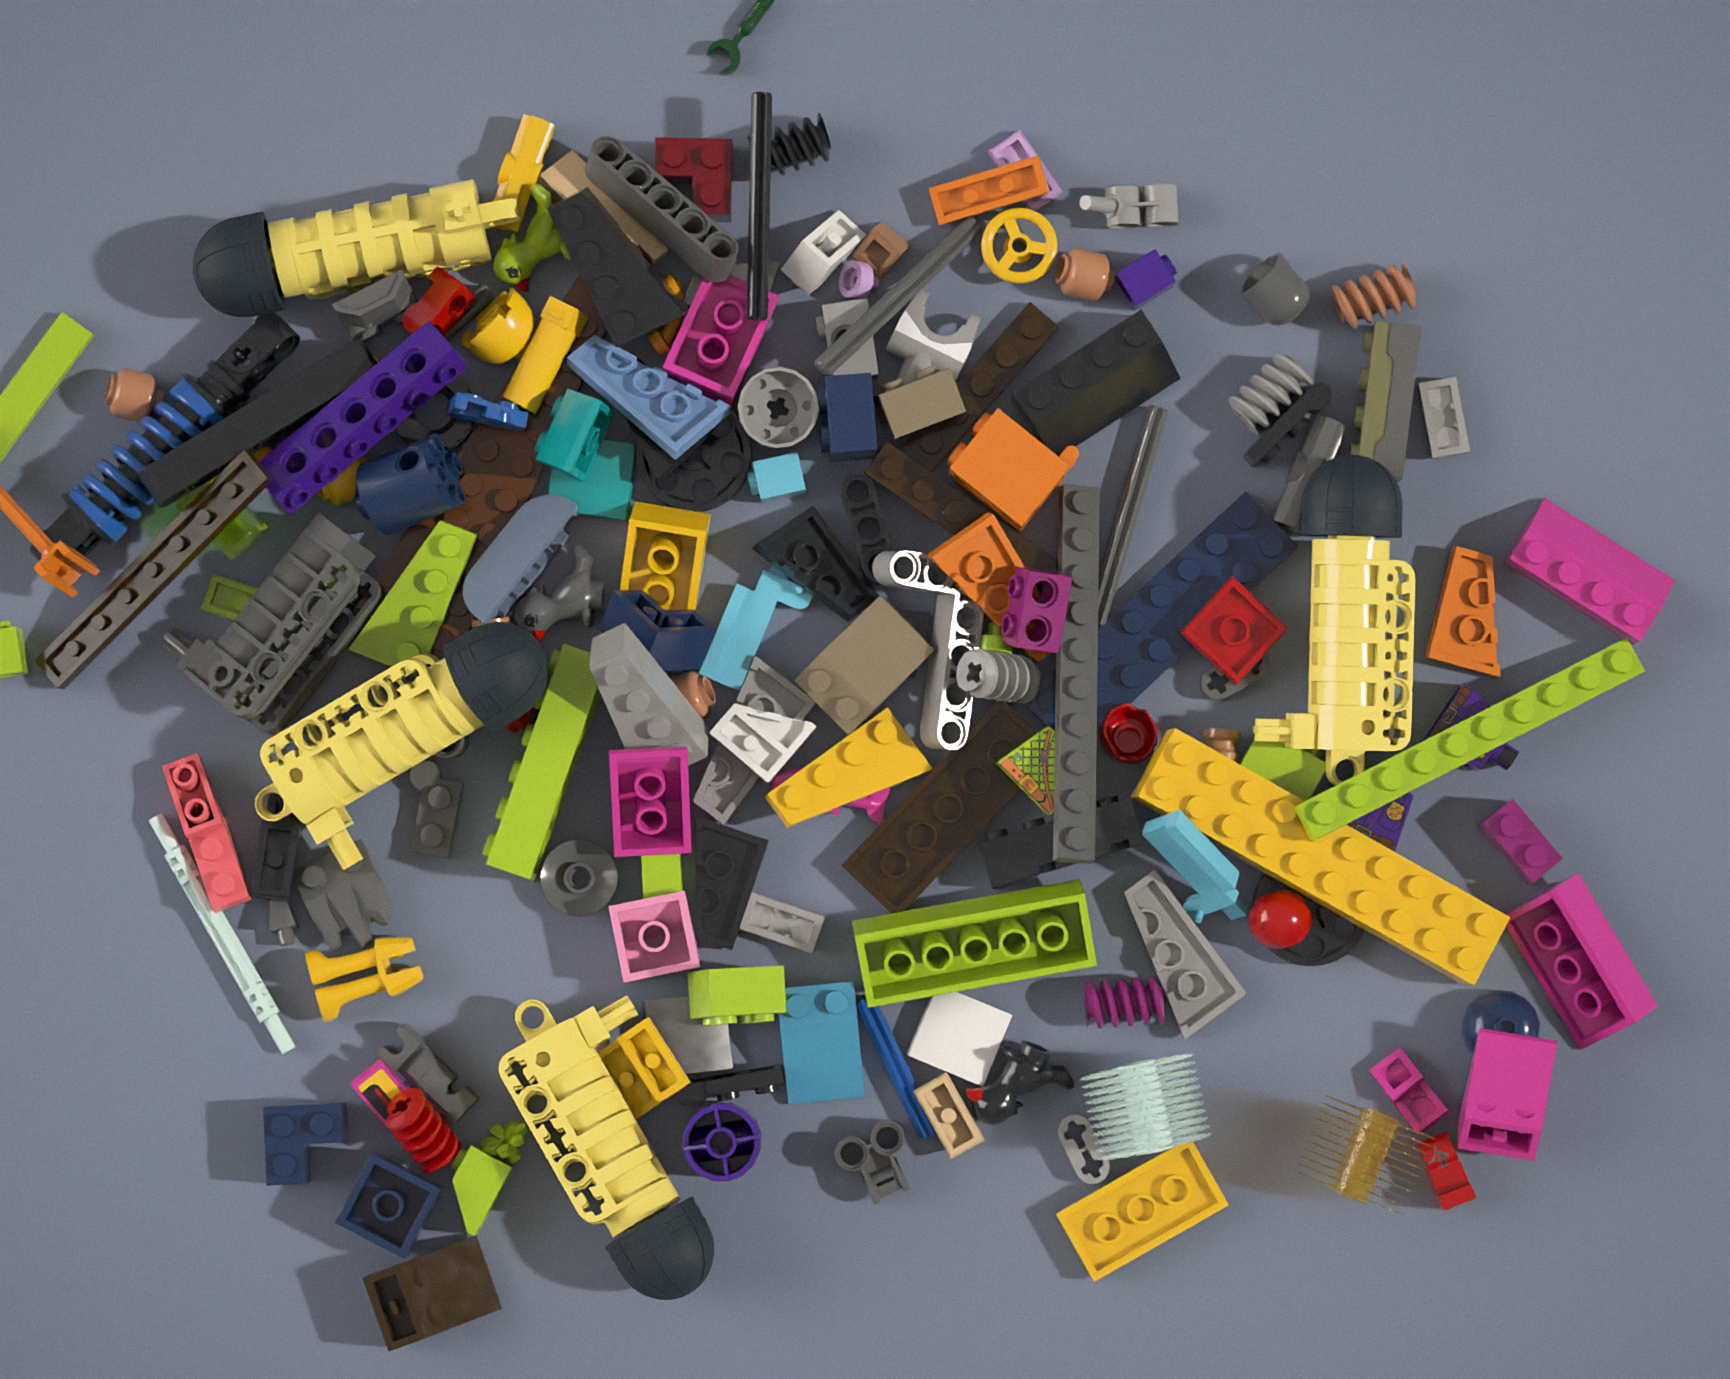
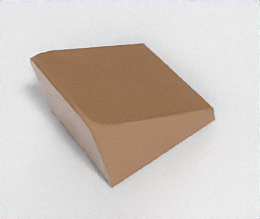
[851,222,910,280]

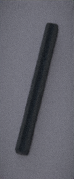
[747,91,772,321]

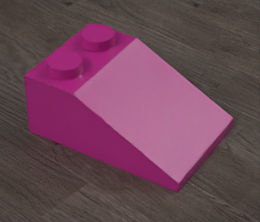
[662,274,780,409]
[609,746,692,857]

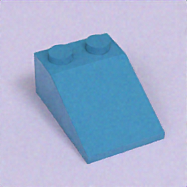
[779,981,865,1104]

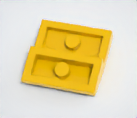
[597,1017,691,1120]

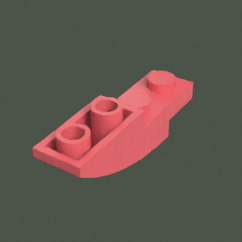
[162,753,252,913]

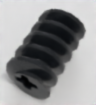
[747,113,831,176]

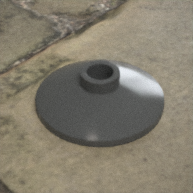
[540,839,618,917]

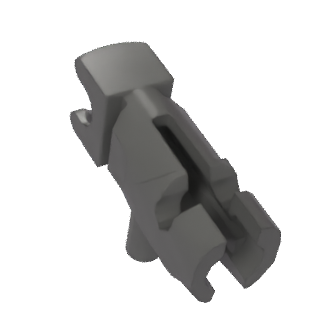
[377,1023,480,1124]

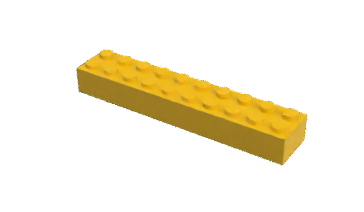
[1130,728,1510,985]

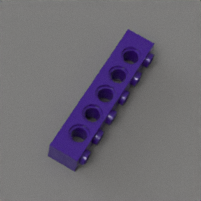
[260,321,468,515]

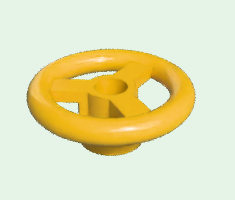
[981,208,1058,284]

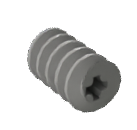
[1228,354,1314,437]
[956,649,1040,704]

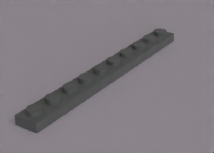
[1053,484,1100,864]

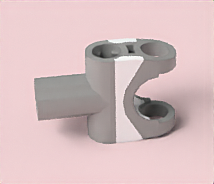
[885,289,981,384]

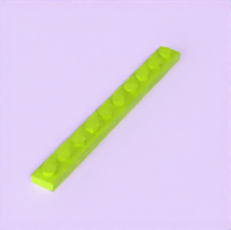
[1294,638,1645,842]

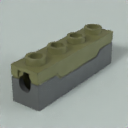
[1349,321,1422,482]

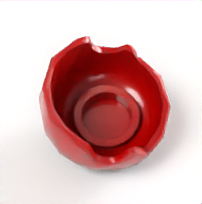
[1100,703,1158,764]
[1249,890,1311,950]

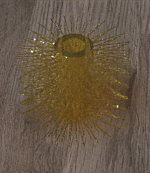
[1295,1095,1434,1216]

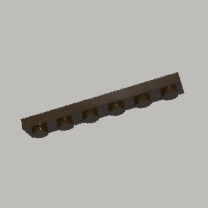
[900,302,1059,472]
[864,441,1058,594]

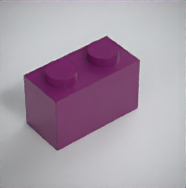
[1478,799,1563,884]

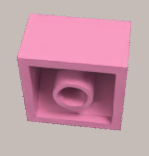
[608,891,701,983]

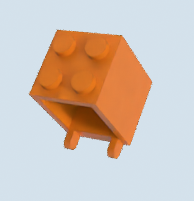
[947,408,1079,534]

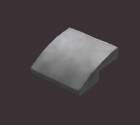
[642,996,733,1074]

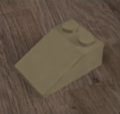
[794,595,936,735]

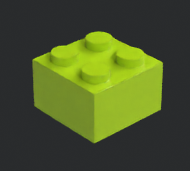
[688,965,786,1026]

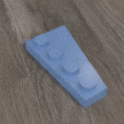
[567,335,730,460]

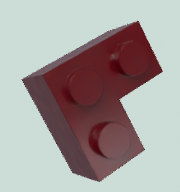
[654,137,733,222]

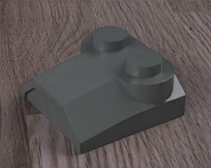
[332,270,418,343]

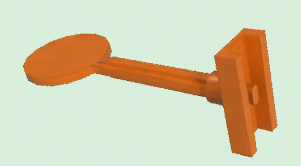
[0,485,100,598]

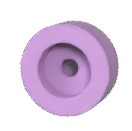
[839,260,879,300]

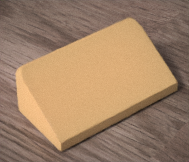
[913,1072,985,1159]

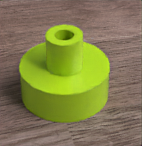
[979,622,1013,654]

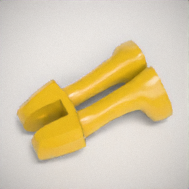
[305,936,424,1023]

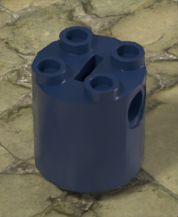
[355,433,466,535]

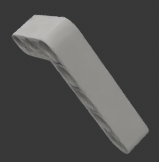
[872,550,984,750]

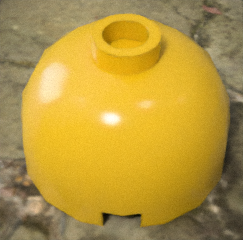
[460,288,536,364]

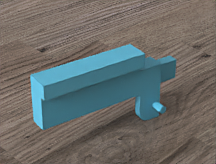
[699,565,813,692]
[1142,810,1248,923]

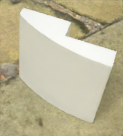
[906,992,1012,1087]

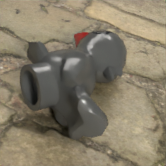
[513,544,604,643]

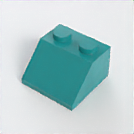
[535,389,615,482]

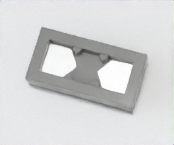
[1417,376,1470,460]
[739,892,825,954]

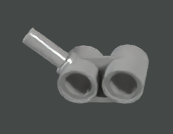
[1080,184,1179,229]

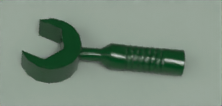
[707,0,775,75]

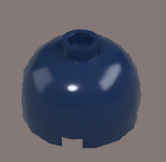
[1462,990,1540,1054]

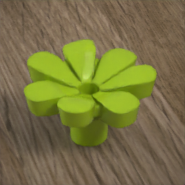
[480,1120,528,1164]

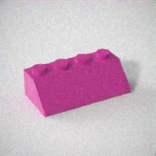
[1503,498,1674,645]
[1505,873,1658,1050]

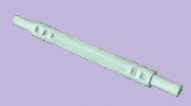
[149,813,296,1055]

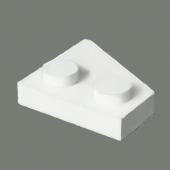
[709,703,816,784]

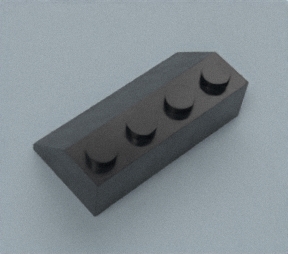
[1011,310,1181,456]

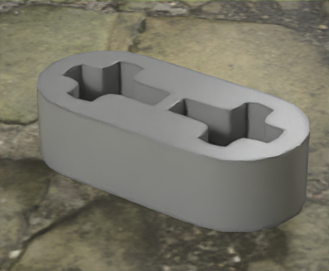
[1057,1114,1110,1184]

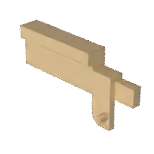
[539,150,668,264]

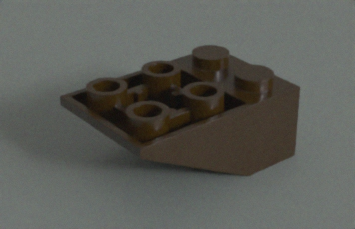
[363,1235,502,1352]

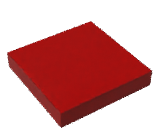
[1179,576,1289,685]

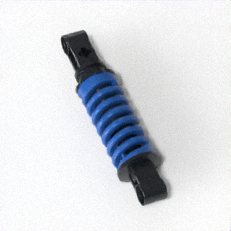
[30,312,300,561]

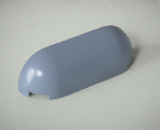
[463,495,578,624]

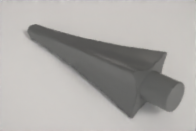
[268,900,299,946]

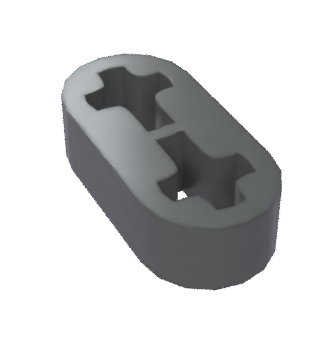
[1200,654,1269,701]

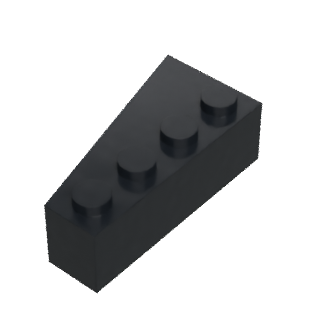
[547,187,689,347]

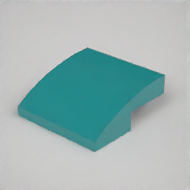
[548,439,637,521]

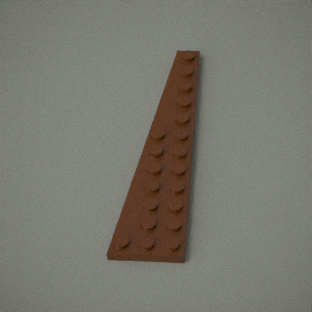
[348,275,607,660]

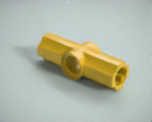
[493,114,555,234]

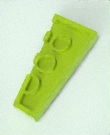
[348,520,478,677]

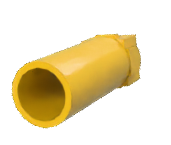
[502,296,589,414]

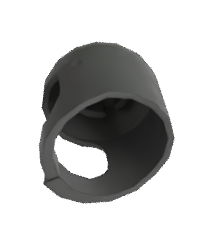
[1241,252,1310,326]

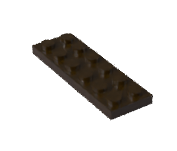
[841,701,1037,914]

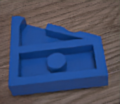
[445,392,528,432]

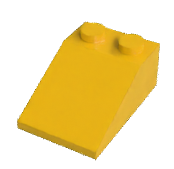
[620,501,711,611]

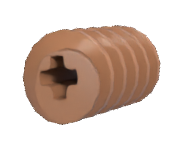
[1330,262,1416,329]

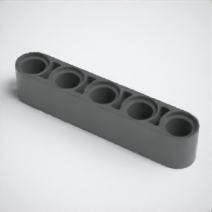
[585,136,739,283]

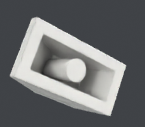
[781,210,867,295]

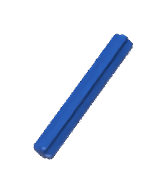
[856,997,936,1139]

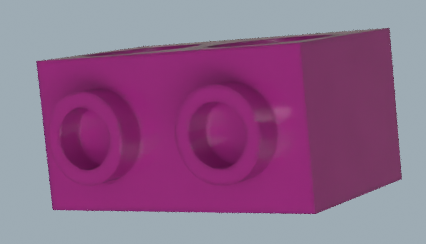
[1001,566,1072,653]

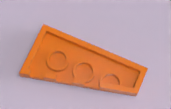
[926,512,1051,662]

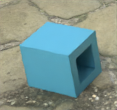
[747,452,806,503]

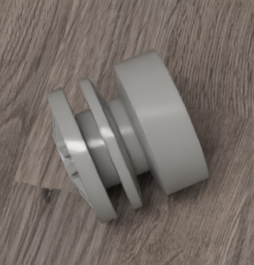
[737,367,819,449]

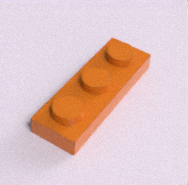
[929,155,1050,226]

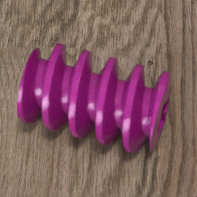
[1084,976,1165,1029]

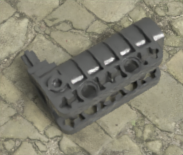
[161,512,384,735]

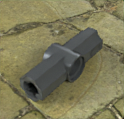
[1273,415,1347,533]

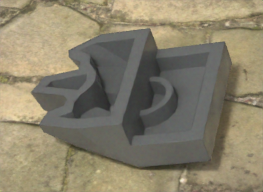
[294,839,392,952]

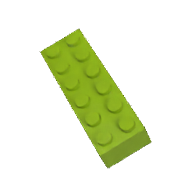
[482,643,601,881]
[852,879,1097,1008]

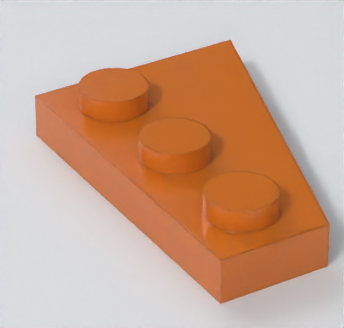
[1424,546,1500,678]

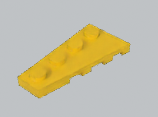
[765,707,933,828]

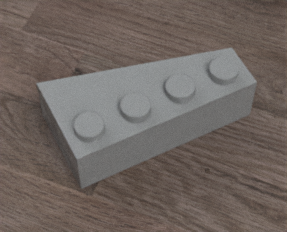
[589,623,709,766]

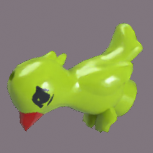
[493,184,571,293]

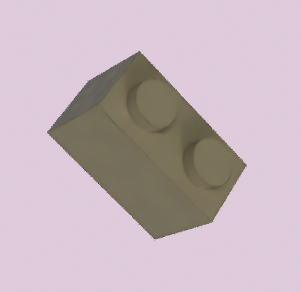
[873,364,966,440]

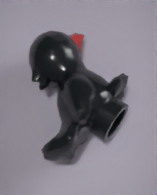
[966,1041,1074,1125]

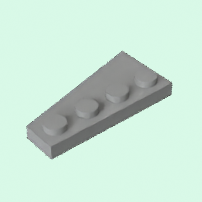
[1123,869,1247,1040]

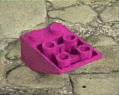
[1457,1028,1557,1161]

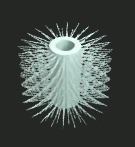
[1081,1054,1212,1161]

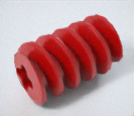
[385,1088,462,1173]

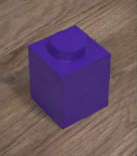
[1114,249,1177,311]

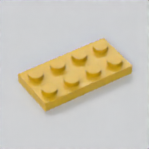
[1055,1141,1229,1282]

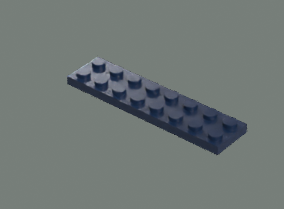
[1025,491,1298,735]

